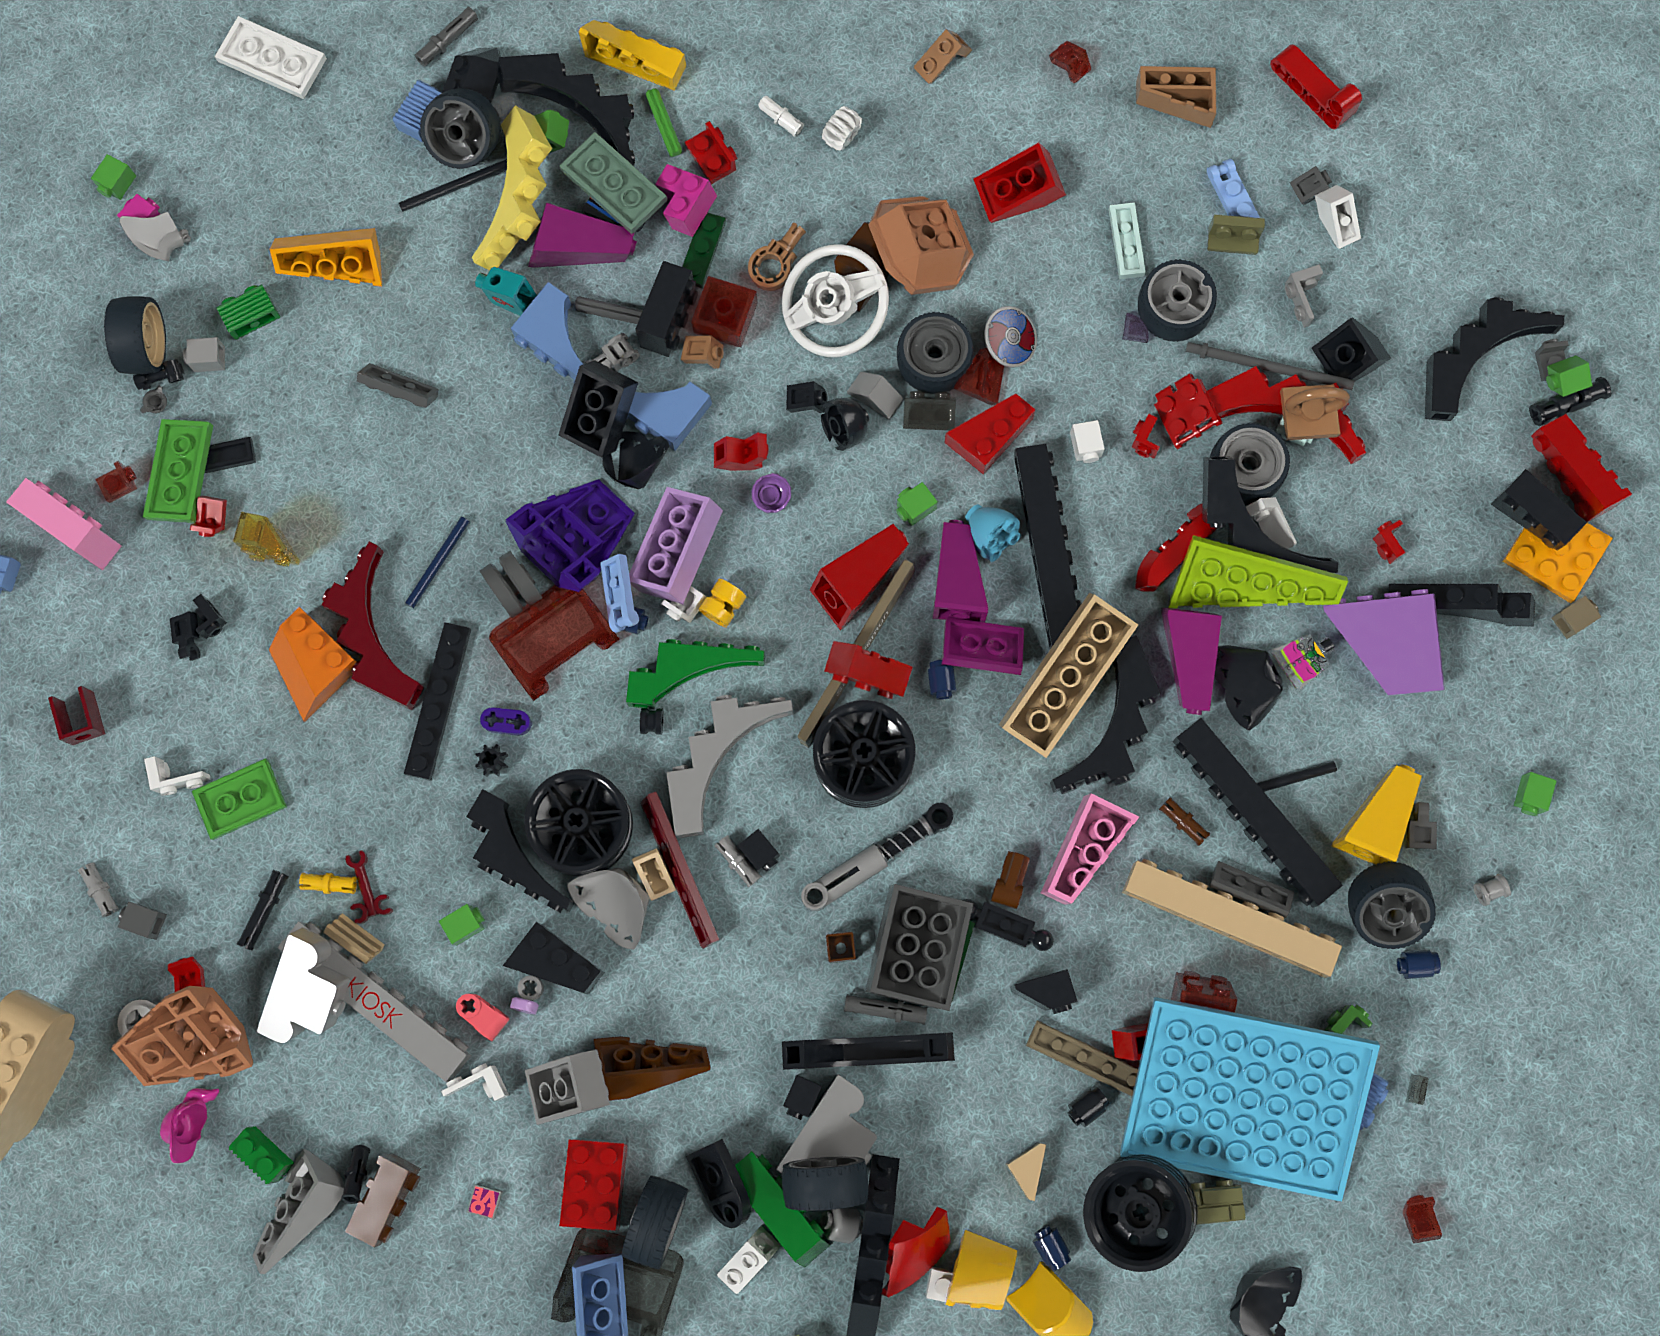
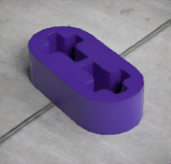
[480,707,532,736]

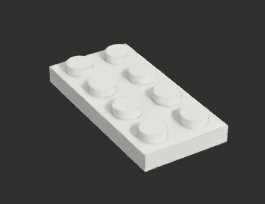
[215,16,327,99]

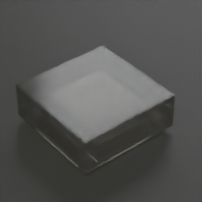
[1406,1075,1429,1105]

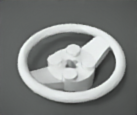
[782,244,889,357]

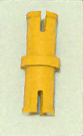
[299,872,357,894]

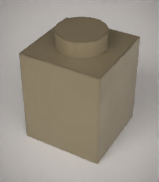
[1551,595,1602,639]

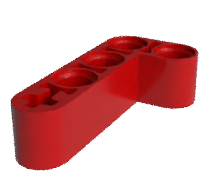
[1270,44,1362,129]

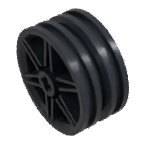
[813,700,916,808]
[524,769,633,877]
[1083,1154,1198,1272]

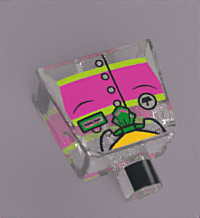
[1268,634,1335,697]

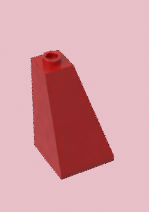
[810,523,909,630]

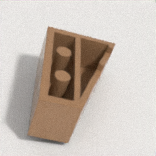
[1136,66,1216,128]

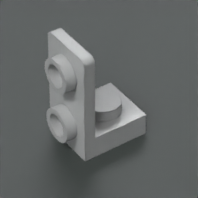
[1285,264,1323,328]

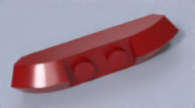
[1135,504,1217,592]

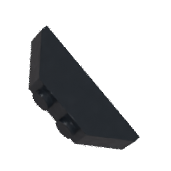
[442,48,501,135]

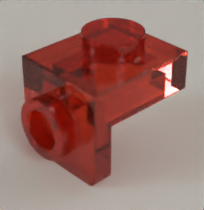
[1049,41,1091,83]
[1402,1195,1442,1244]

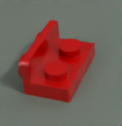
[685,121,737,185]

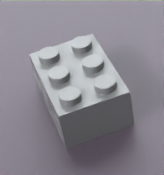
[525,1049,610,1125]

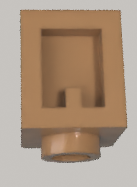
[681,336,724,369]

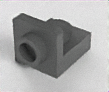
[1289,166,1332,205]
[1535,339,1569,381]

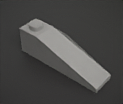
[253,1149,345,1274]

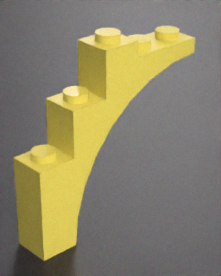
[472,105,552,270]

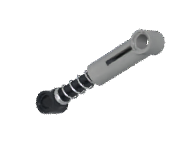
[801,803,953,912]

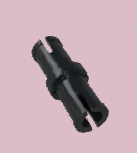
[341,1145,370,1204]

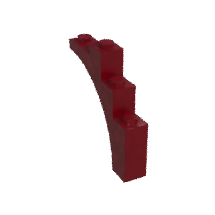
[322,541,424,711]

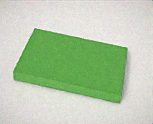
[192,758,287,840]

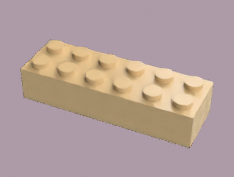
[998,593,1138,758]

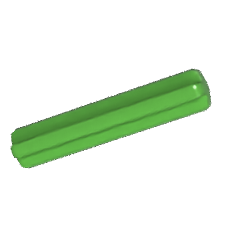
[646,88,682,157]

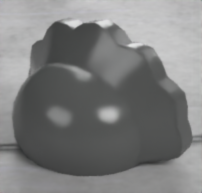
[140,385,167,414]

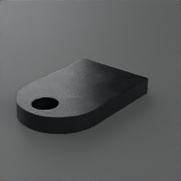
[686,1139,751,1228]

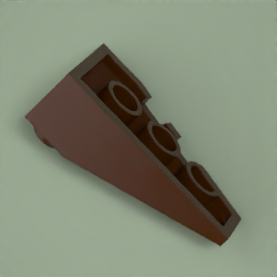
[593,1036,711,1101]

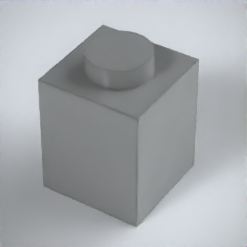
[183,337,225,372]

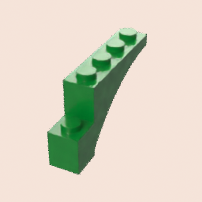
[626,639,765,709]

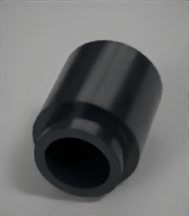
[1067,1087,1110,1127]

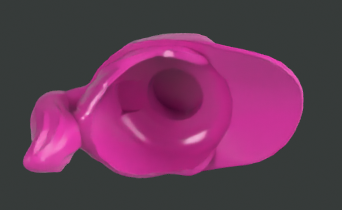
[160,1088,219,1164]

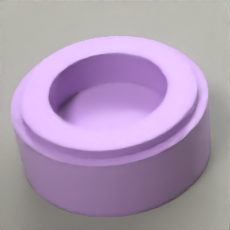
[510,997,539,1015]

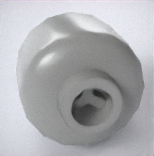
[820,1207,863,1244]

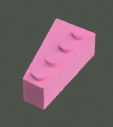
[6,478,122,570]
[1041,793,1139,905]

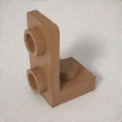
[914,29,972,84]

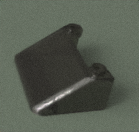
[551,1228,684,1336]

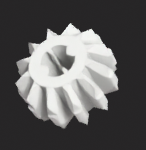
[822,106,862,151]

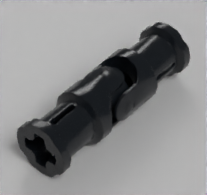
[1529,377,1612,426]

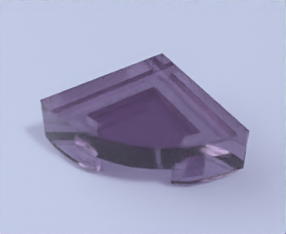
[1122,313,1149,343]

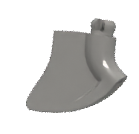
[119,212,191,261]

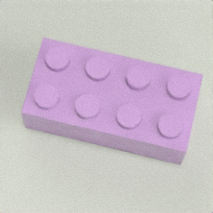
[629,487,723,604]

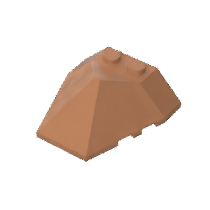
[111,986,253,1086]

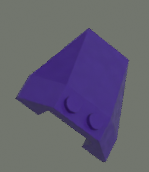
[505,479,635,592]

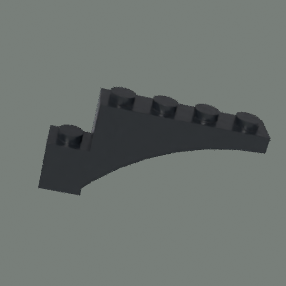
[1388,584,1536,627]
[466,789,575,913]

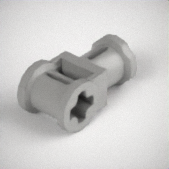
[585,333,640,371]

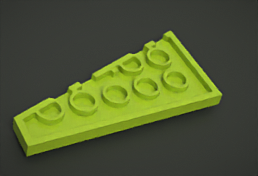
[1168,535,1348,608]

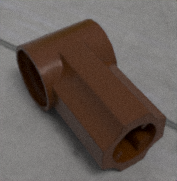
[991,851,1030,909]

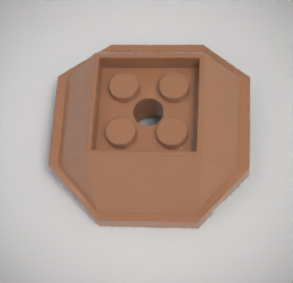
[868,196,974,295]

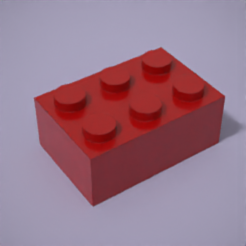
[559,1139,628,1231]

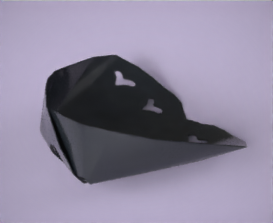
[602,431,669,489]
[1214,645,1283,731]
[1230,1266,1302,1336]

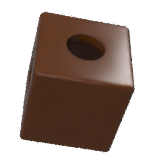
[826,932,856,963]

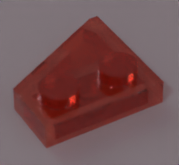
[954,347,1004,406]

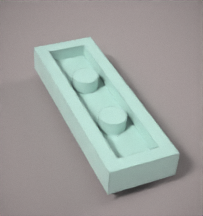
[1108,202,1146,279]

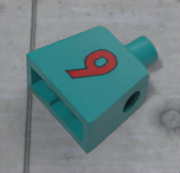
[475,267,537,316]

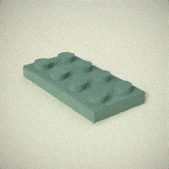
[559,132,667,234]

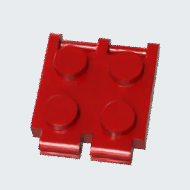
[1154,373,1222,450]

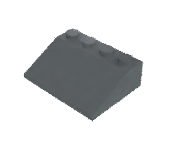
[865,884,973,1011]

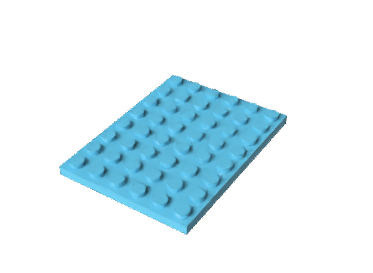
[1120,997,1380,1202]

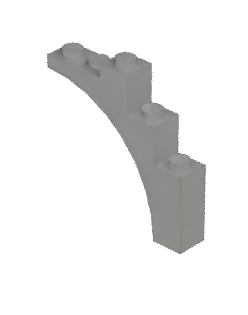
[666,695,793,839]

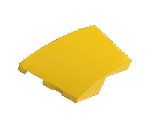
[945,1230,1017,1310]

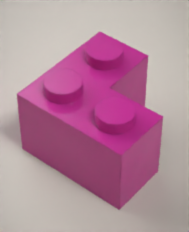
[655,164,717,237]

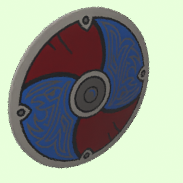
[984,306,1037,367]

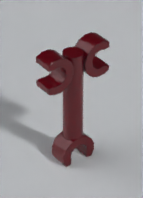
[345,850,393,924]

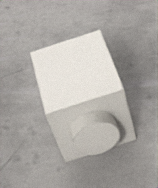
[1070,420,1104,463]

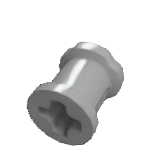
[1473,874,1511,906]

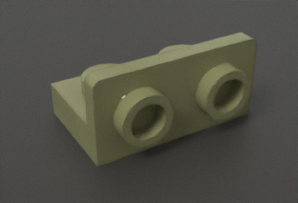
[1207,214,1265,255]

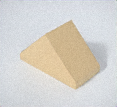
[632,848,676,901]
[1006,1143,1046,1201]

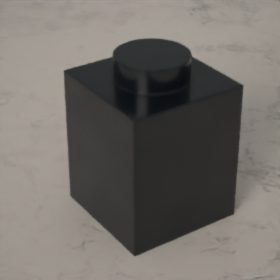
[738,829,780,873]
[783,1075,822,1120]

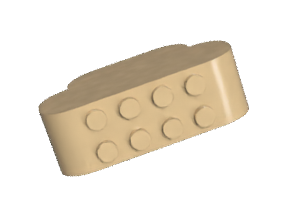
[0,990,75,1161]

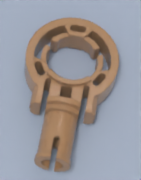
[748,223,806,291]

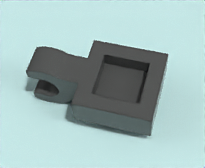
[1406,802,1437,850]

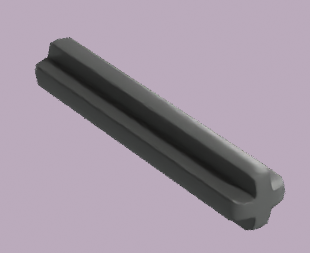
[575,296,643,324]

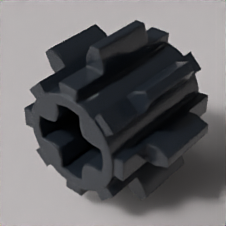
[475,744,508,777]

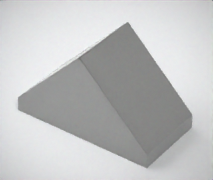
[847,372,903,420]

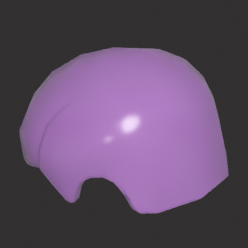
[752,473,791,513]

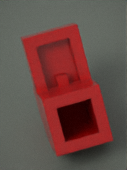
[714,432,769,471]

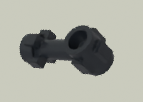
[133,359,185,390]

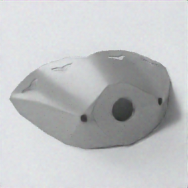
[568,868,650,949]

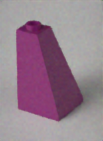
[528,203,637,268]
[932,520,988,622]
[1161,607,1222,715]

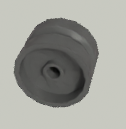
[479,551,542,618]

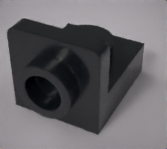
[786,381,828,413]
[193,594,227,639]

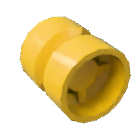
[698,578,747,628]

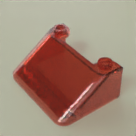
[489,585,620,701]

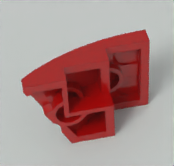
[882,1207,951,1298]

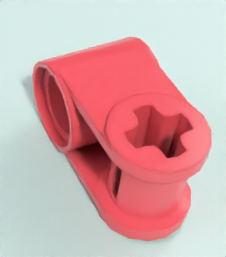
[456,994,510,1041]

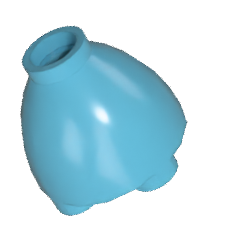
[965,504,1021,562]

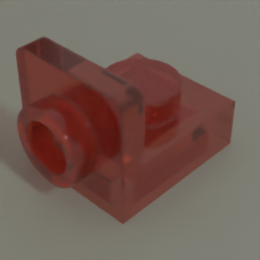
[96,461,137,503]

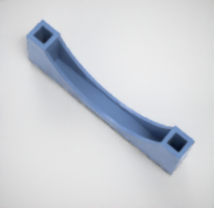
[511,282,712,451]

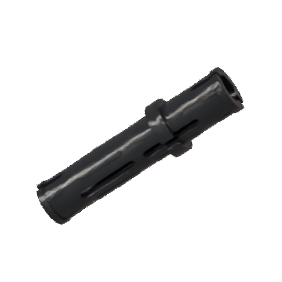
[236,869,289,951]

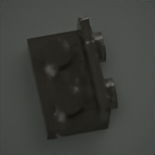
[903,391,956,431]

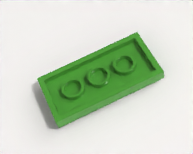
[143,419,213,523]

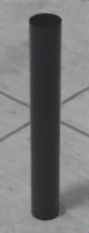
[1257,761,1337,792]

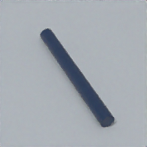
[405,516,470,609]

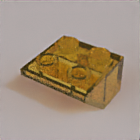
[233,512,300,567]

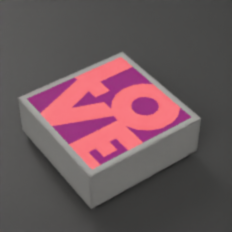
[467,1184,503,1220]

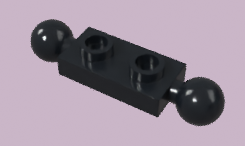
[962,899,1054,951]

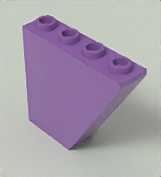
[1323,589,1445,695]

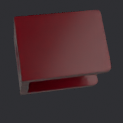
[48,686,106,745]

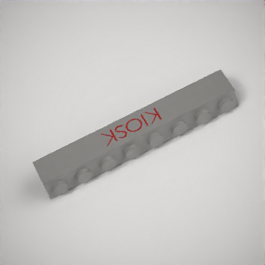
[277,921,472,1082]

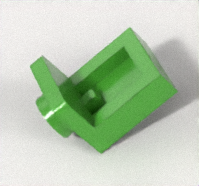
[1325,1005,1373,1034]

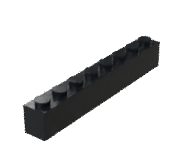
[1014,443,1081,650]
[1172,718,1343,908]

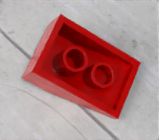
[973,142,1066,223]

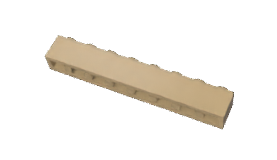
[1122,859,1342,978]

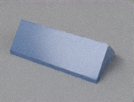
[572,1253,628,1336]

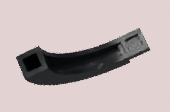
[782,1032,955,1070]

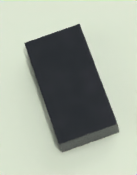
[205,437,256,473]

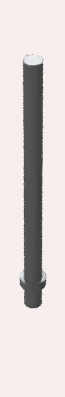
[1185,342,1355,390]

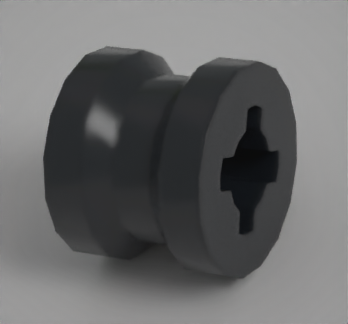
[640,708,664,735]

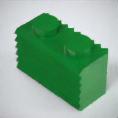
[216,284,280,340]
[229,1126,294,1184]

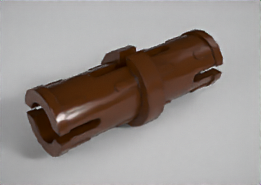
[1159,797,1211,846]

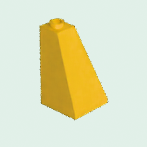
[1331,764,1422,865]

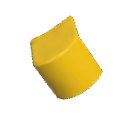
[1006,1262,1093,1336]

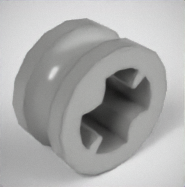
[518,976,544,1001]

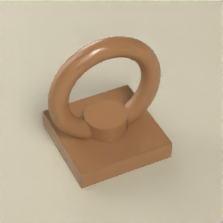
[1280,384,1350,441]

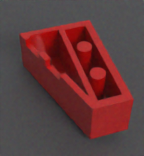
[944,394,1036,475]
[824,641,913,699]

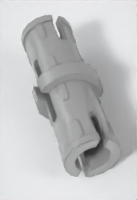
[715,835,762,888]
[78,862,119,917]

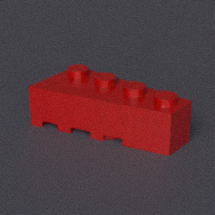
[1531,414,1632,522]

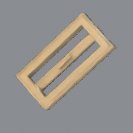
[324,913,385,964]

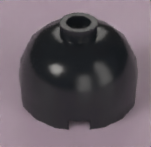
[821,397,869,451]

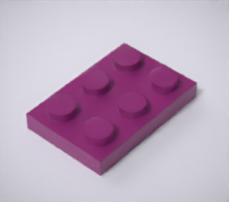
[942,617,1024,675]

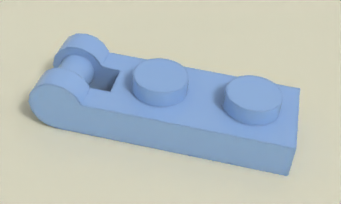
[1207,158,1260,218]
[600,554,639,633]

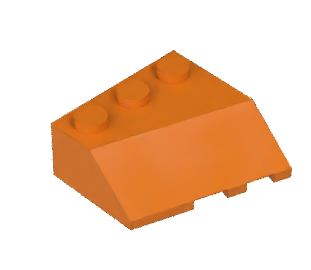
[269,607,357,722]

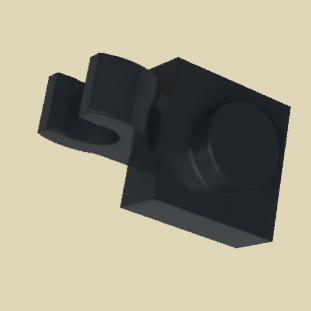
[170,611,200,661]

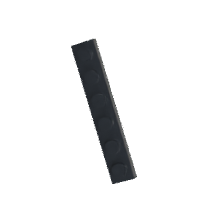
[404,622,471,781]

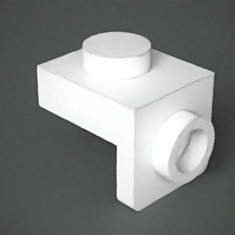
[661,586,706,623]

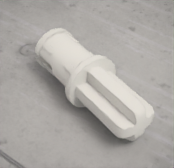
[758,96,804,137]

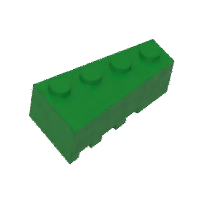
[735,1151,830,1268]

